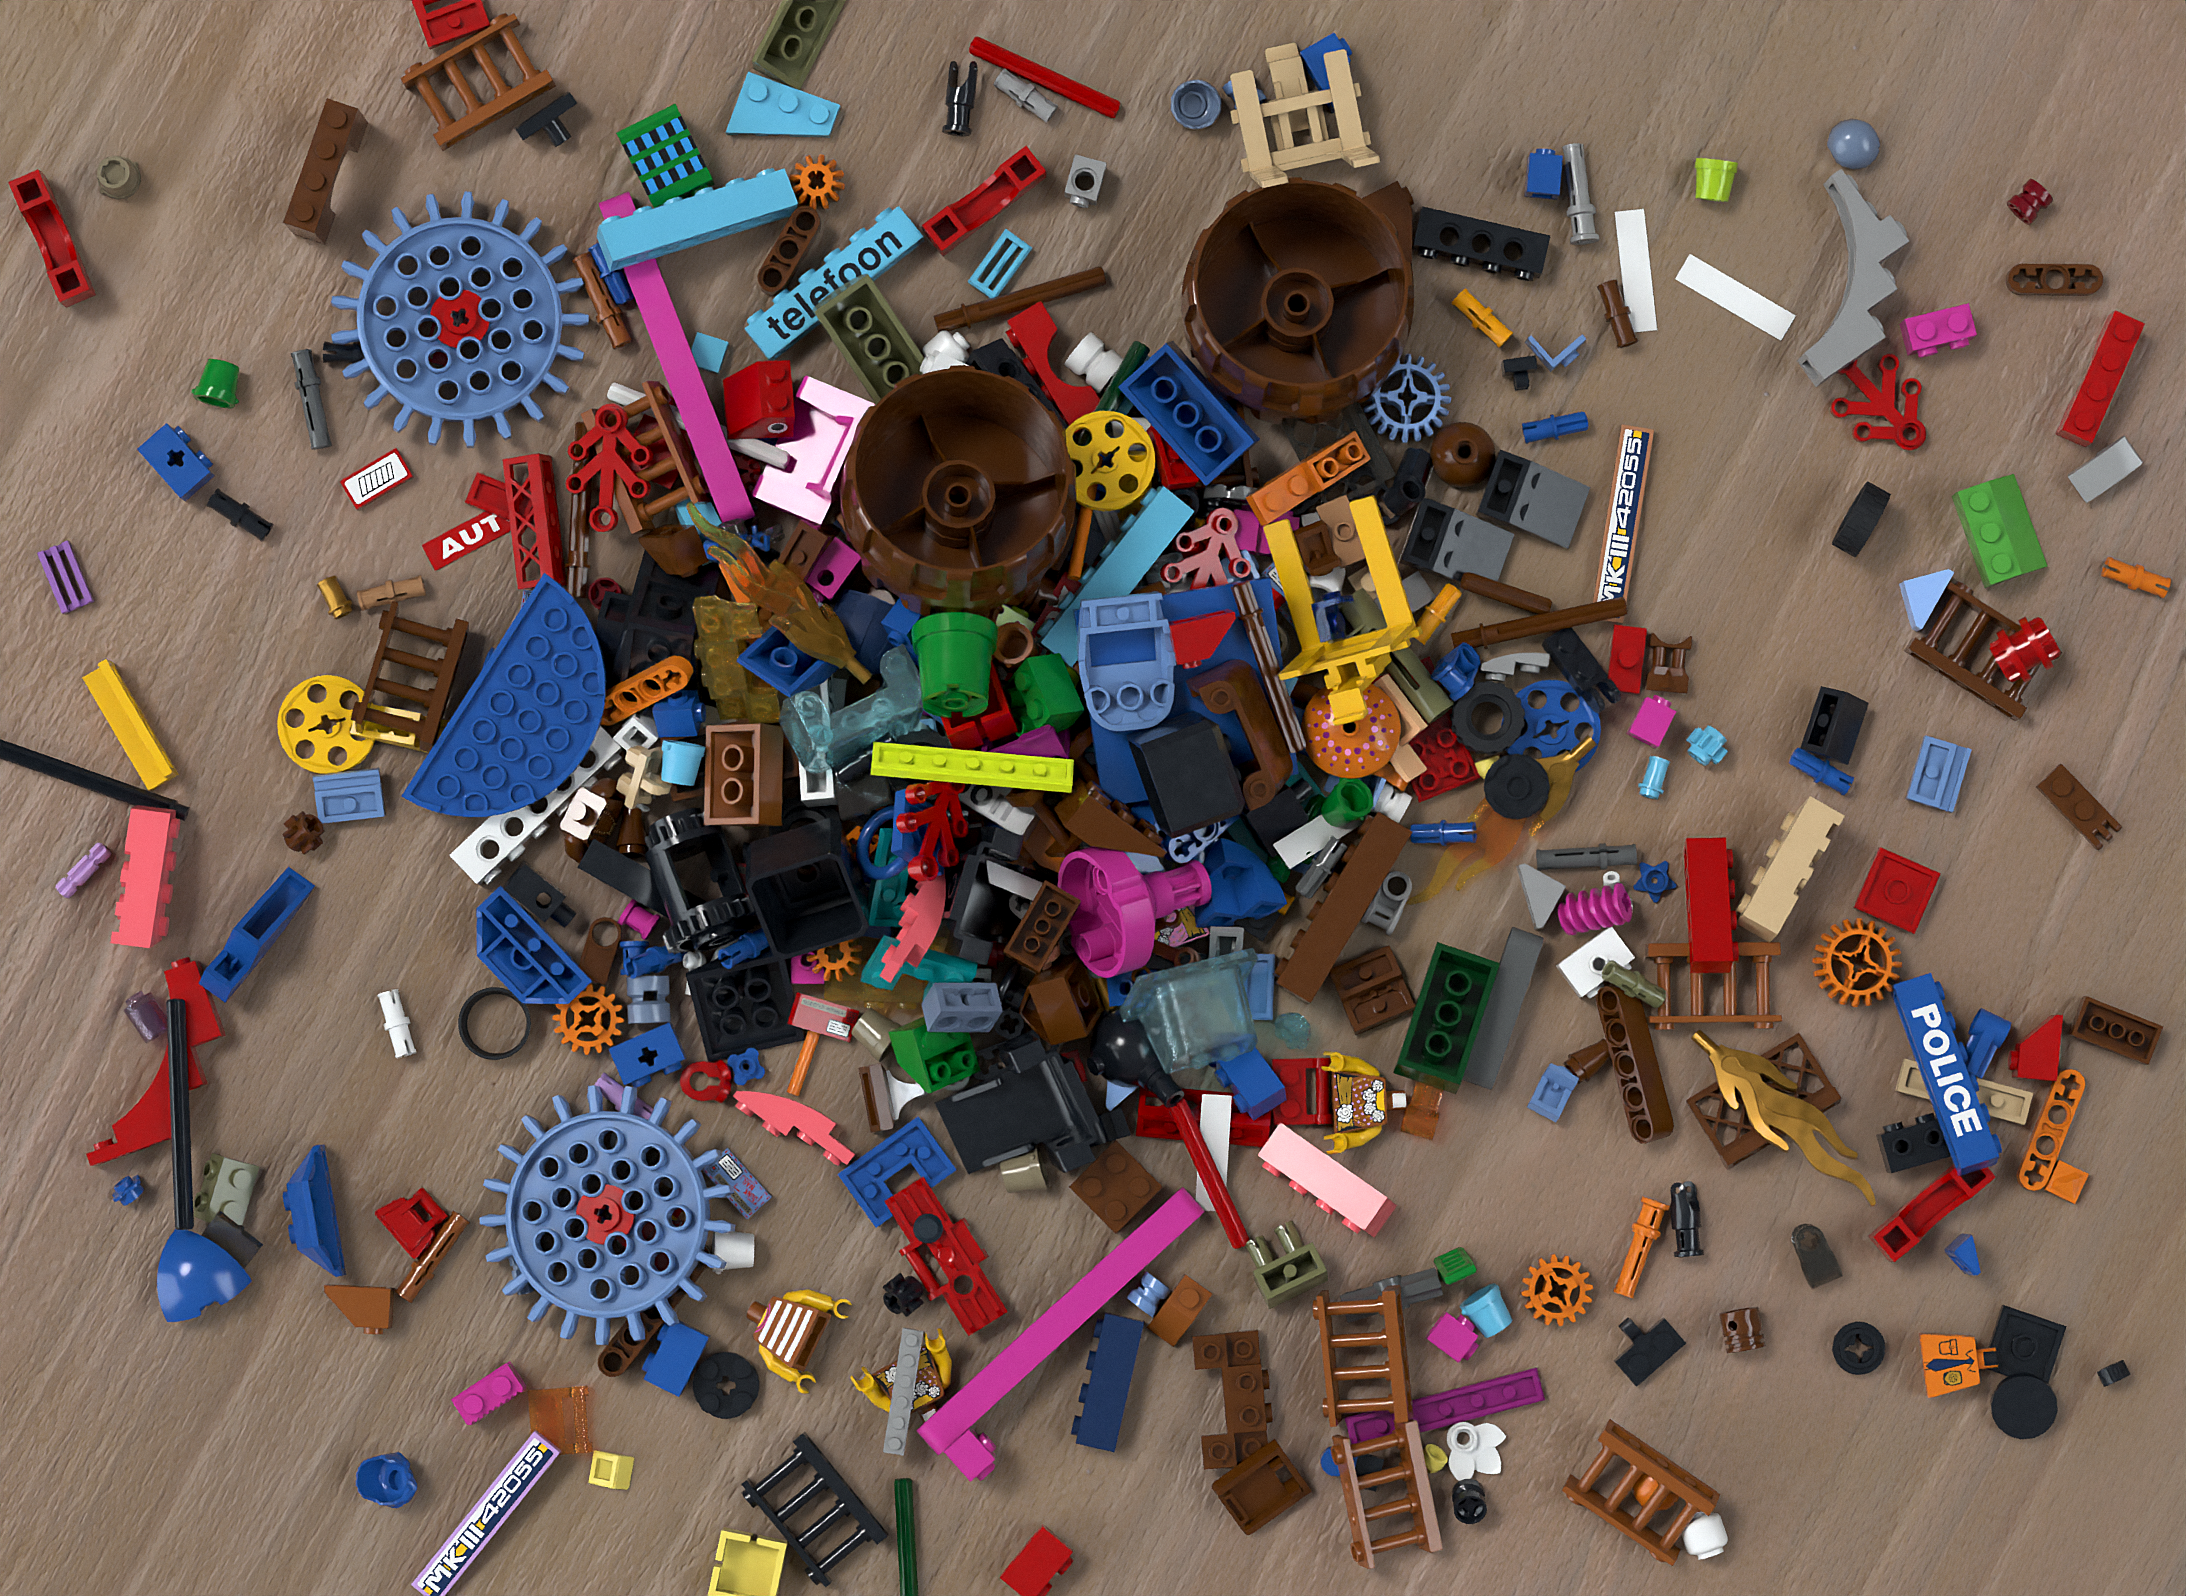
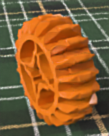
[1812,918,1902,1007]

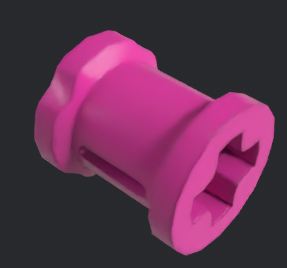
[617,899,661,940]

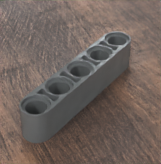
[1462,927,1544,1090]

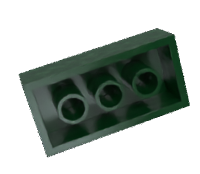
[1393,942,1500,1094]

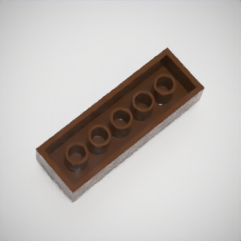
[1272,811,1412,1004]

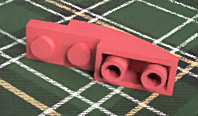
[879,872,946,983]
[733,1091,856,1166]

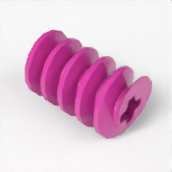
[1558,883,1632,935]

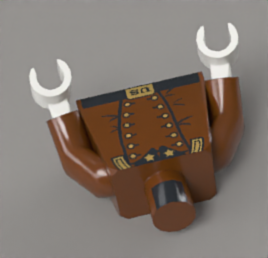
[559,778,655,880]

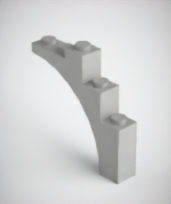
[1797,169,1909,387]

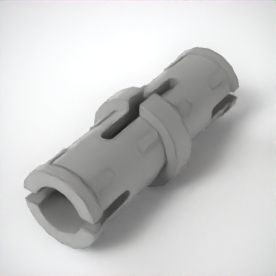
[993,68,1058,123]

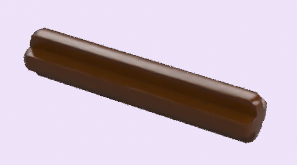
[1460,572,1552,615]

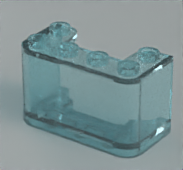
[779,644,924,773]

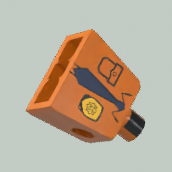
[1919,1333,1998,1398]

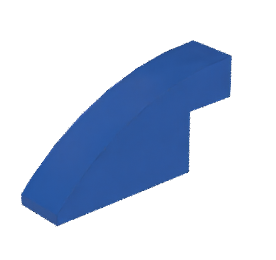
[199,867,315,1003]

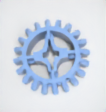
[1363,354,1451,443]

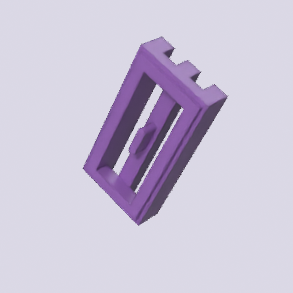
[37,540,94,614]

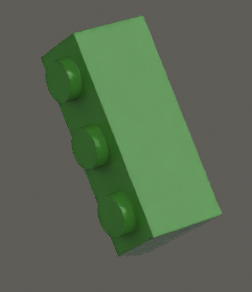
[1952,474,2047,588]

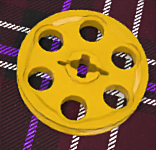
[1066,411,1155,511]
[277,675,375,774]

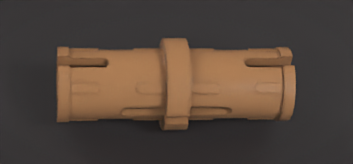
[357,575,426,611]

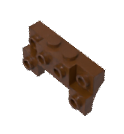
[1192,1330,1273,1470]

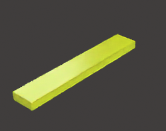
[871,742,1074,793]

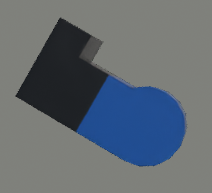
[1320,1446,1384,1492]

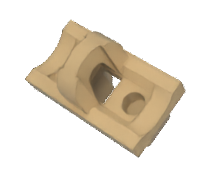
[616,745,672,809]

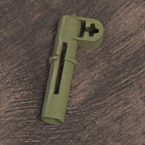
[1321,588,1454,725]

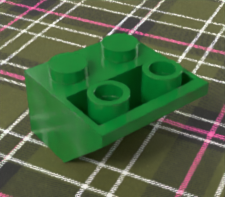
[1003,653,1084,737]
[888,1017,980,1093]

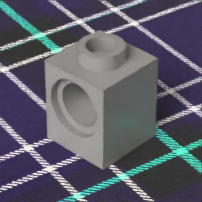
[1065,154,1107,208]

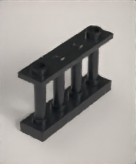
[741,1431,888,1587]

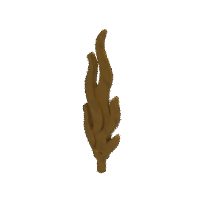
[1691,1030,1876,1207]

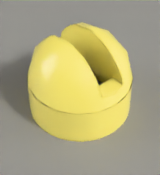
[1475,754,1500,779]
[1423,1444,1448,1474]

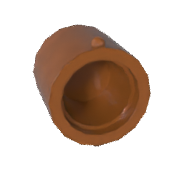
[994,621,1039,674]

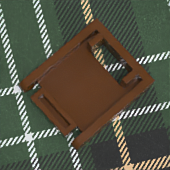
[1211,1439,1312,1535]

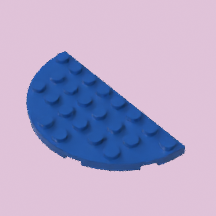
[402,573,606,817]

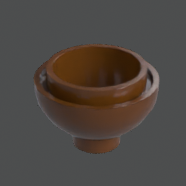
[1430,422,1496,488]

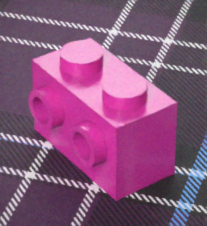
[1899,303,1977,358]
[944,1427,996,1482]

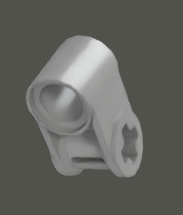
[1361,871,1412,936]

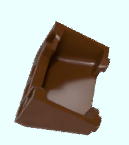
[1185,659,1294,811]

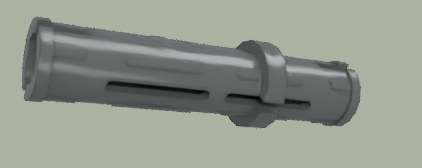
[291,349,332,450]
[1536,843,1637,871]

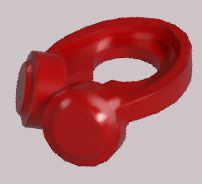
[680,1059,731,1103]

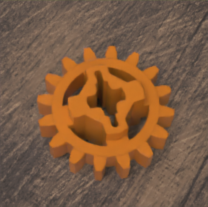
[552,983,625,1055]
[1520,1254,1593,1326]

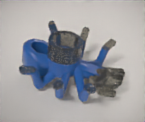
[703,518,785,564]

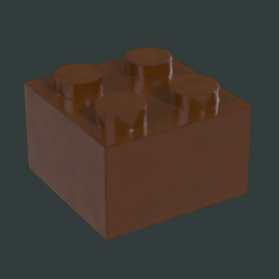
[1069,1140,1162,1234]

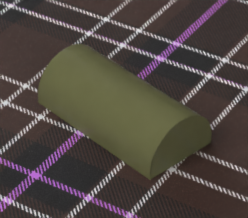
[812,274,924,405]

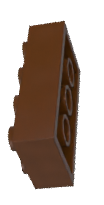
[1003,880,1081,975]
[2068,996,2163,1065]

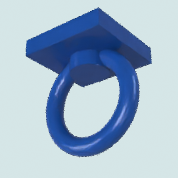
[856,789,948,880]

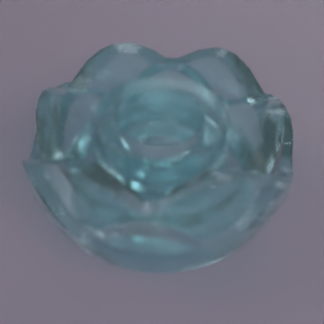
[1274,1012,1311,1049]

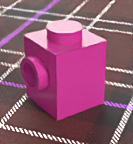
[1626,695,1677,749]
[791,950,826,984]
[1425,1311,1479,1363]

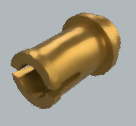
[317,575,353,620]

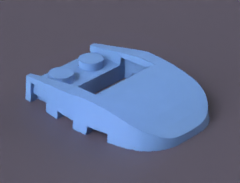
[1076,591,1176,731]

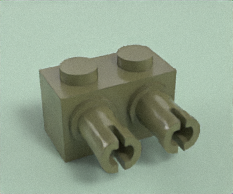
[1245,1221,1328,1309]

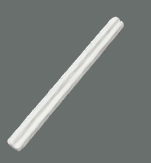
[607,383,790,469]

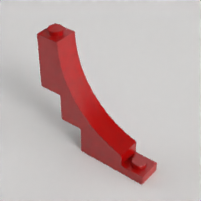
[86,957,226,1166]

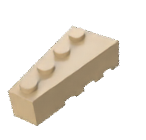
[1736,796,1844,943]

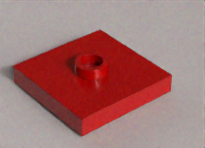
[1853,847,1941,934]

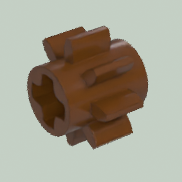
[282,811,325,855]

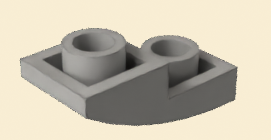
[2068,435,2143,503]
[1479,653,1550,682]

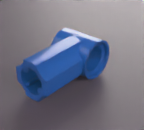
[1964,1008,2011,1079]

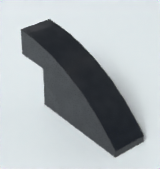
[577,839,707,918]

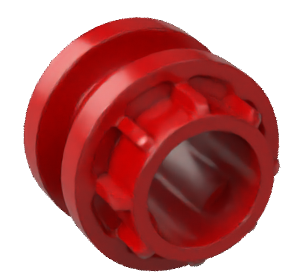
[1989,617,2061,683]

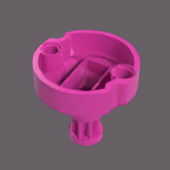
[1058,846,1212,978]

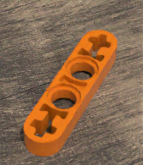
[601,655,693,726]
[2016,1069,2085,1191]

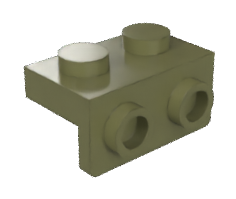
[193,1153,259,1230]

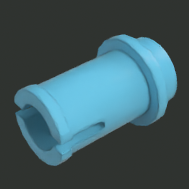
[1638,756,1670,800]

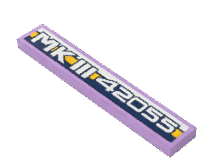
[411,1430,561,1596]

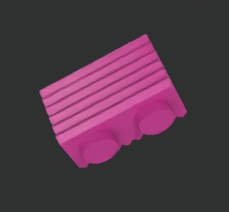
[451,1361,526,1426]

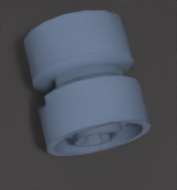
[626,976,671,1024]

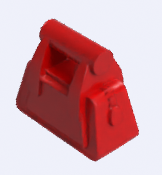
[375,1187,448,1259]

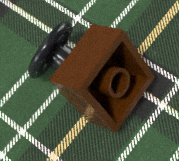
[998,952,1104,1046]

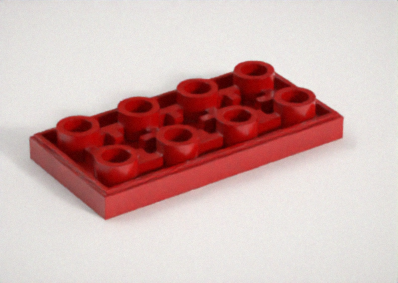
[1371,656,1480,803]

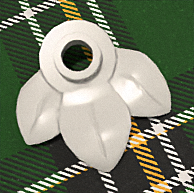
[1446,1422,1506,1481]

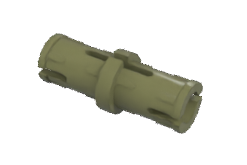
[1602,960,1666,1008]

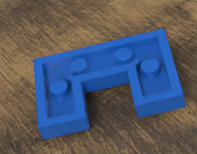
[838,1116,957,1228]

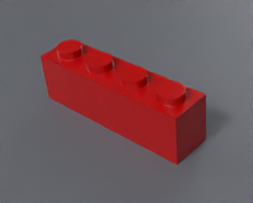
[1683,837,1739,973]

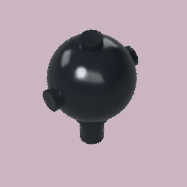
[1087,1008,1184,1108]

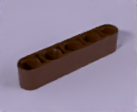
[1596,984,1674,1144]
[598,1244,712,1377]

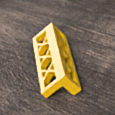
[82,659,179,791]

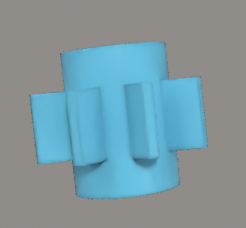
[1686,725,1728,766]

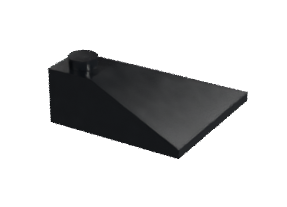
[686,946,805,1062]

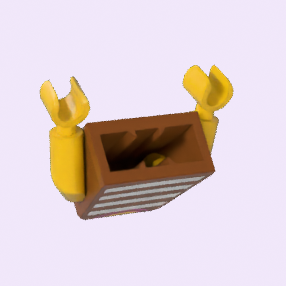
[747,1289,852,1394]

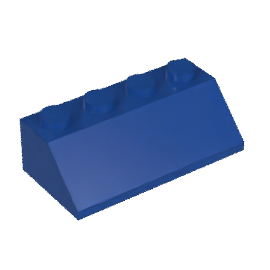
[1118,341,1260,486]

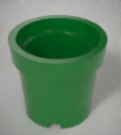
[911,612,998,718]

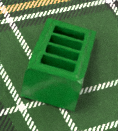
[1433,1247,1477,1285]

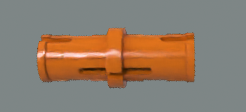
[2101,556,2171,598]

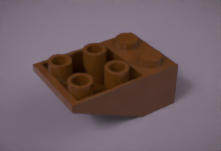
[1054,778,1167,857]

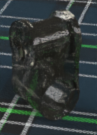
[1791,1223,1843,1290]

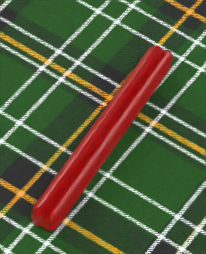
[969,36,1121,118]
[1169,1098,1249,1249]

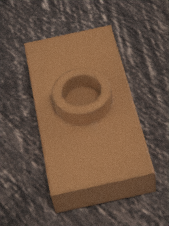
[1315,495,1366,569]

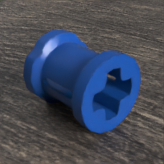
[620,941,650,975]

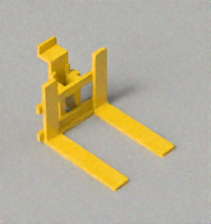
[1263,495,1423,726]

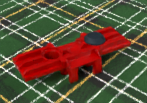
[884,1176,1008,1336]

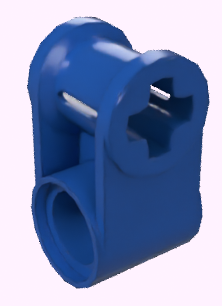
[1431,643,1481,701]

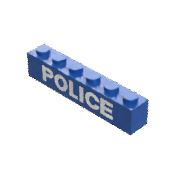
[1891,973,2002,1176]

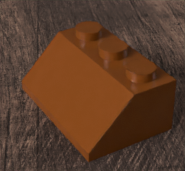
[704,724,783,827]

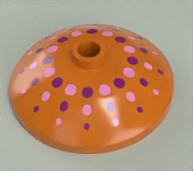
[1301,684,1401,779]

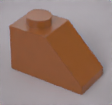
[1146,1274,1212,1347]
[324,1284,395,1335]

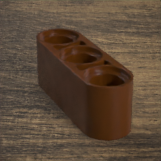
[757,206,821,296]

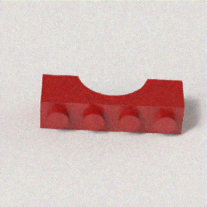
[922,146,1047,257]
[8,169,96,308]
[1005,301,1100,436]
[2056,310,2145,447]
[1868,1164,1996,1263]

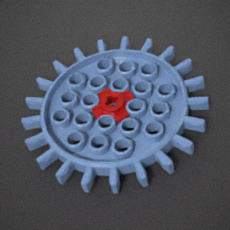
[331,191,589,448]
[479,1085,736,1345]

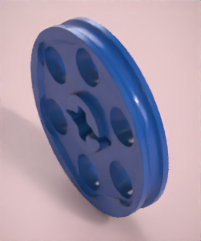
[1501,680,1601,772]

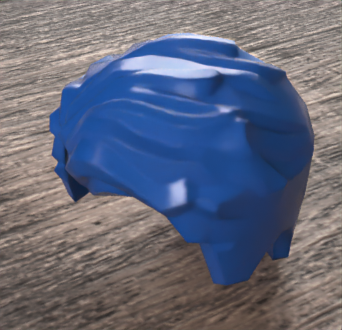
[355,1452,417,1508]

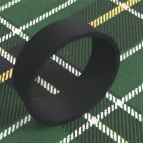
[458,987,531,1060]

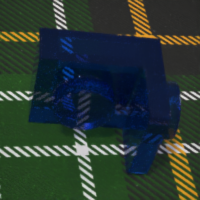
[1311,591,1354,643]

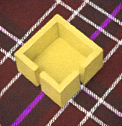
[708,1527,788,1596]

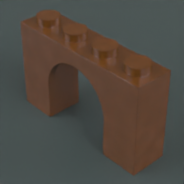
[283,98,368,245]

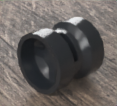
[1452,1479,1487,1524]

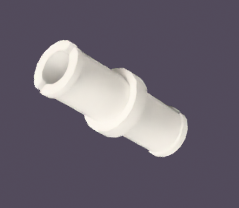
[377,989,416,1058]

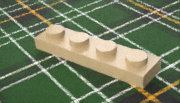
[1895,1059,2033,1125]

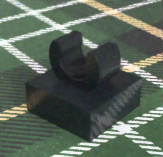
[1501,355,1537,391]

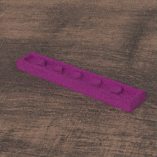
[1344,1367,1545,1444]

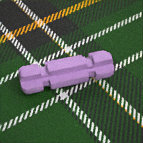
[55,843,111,898]

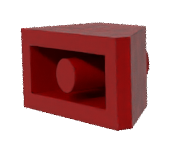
[1168,609,1236,669]
[2008,1015,2063,1081]

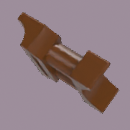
[1646,633,1692,694]

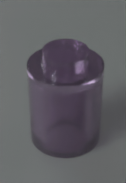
[123,991,167,1044]

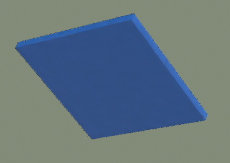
[1073,577,1299,804]

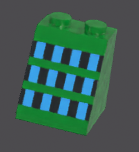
[616,104,715,208]

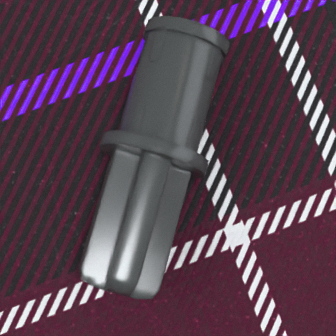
[1295,836,1348,899]

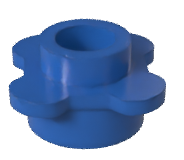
[727,1048,765,1085]
[112,1175,144,1206]

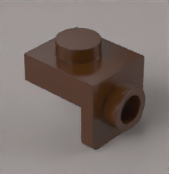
[1293,520,1342,576]

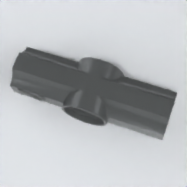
[1339,1267,1443,1323]

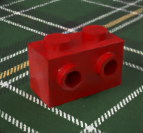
[1000,1524,1074,1596]

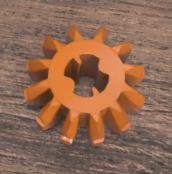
[789,154,845,210]
[807,938,863,982]

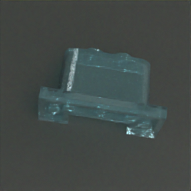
[1119,948,1258,1074]

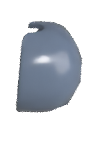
[1171,80,1221,129]
[1827,118,1880,170]

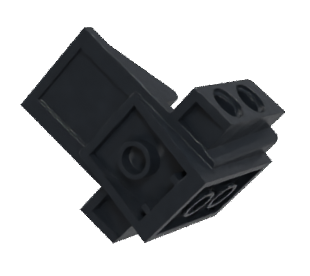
[596,550,735,708]
[942,827,1058,965]
[934,1033,1100,1174]

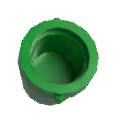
[191,359,240,409]
[1321,778,1373,827]

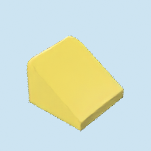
[588,1450,634,1490]

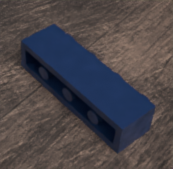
[1071,1312,1144,1452]

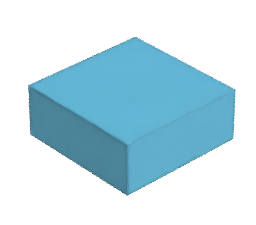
[691,332,729,374]

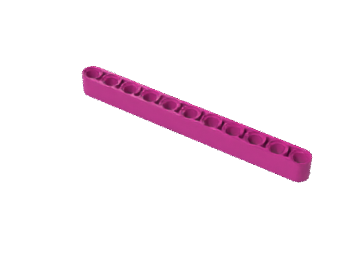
[598,191,755,528]
[916,1187,1205,1455]

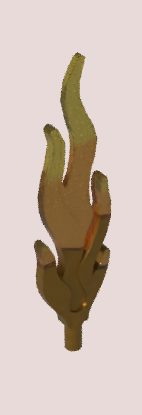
[686,501,873,684]
[1406,735,1597,905]

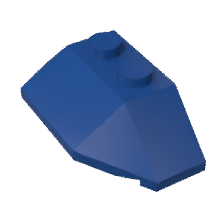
[476,885,592,1004]
[283,1145,347,1277]

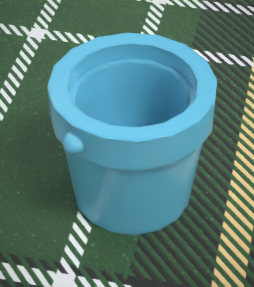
[661,740,705,786]
[1460,1283,1513,1338]

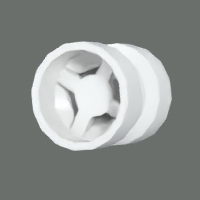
[1371,782,1413,823]

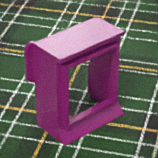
[981,725,1072,759]

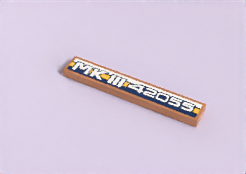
[1592,424,1654,624]

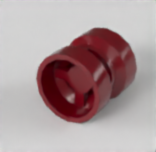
[2007,179,2053,225]
[588,577,623,611]

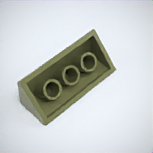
[752,0,846,90]

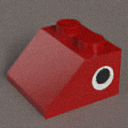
[723,360,795,440]

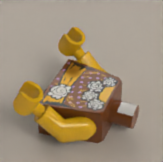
[1321,1051,1406,1155]
[850,1328,952,1423]

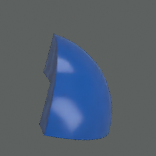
[1194,838,1287,928]
[157,1229,252,1322]

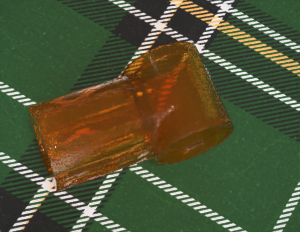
[1400,1081,1444,1141]

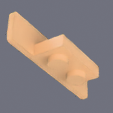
[1373,674,1428,782]

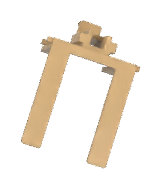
[1230,43,1380,188]

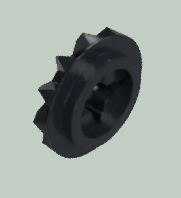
[1832,1321,1885,1375]

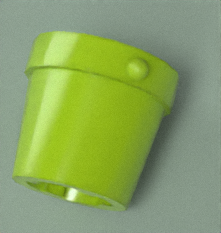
[1695,158,1738,202]

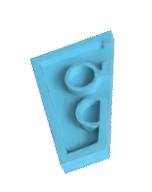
[725,72,841,138]

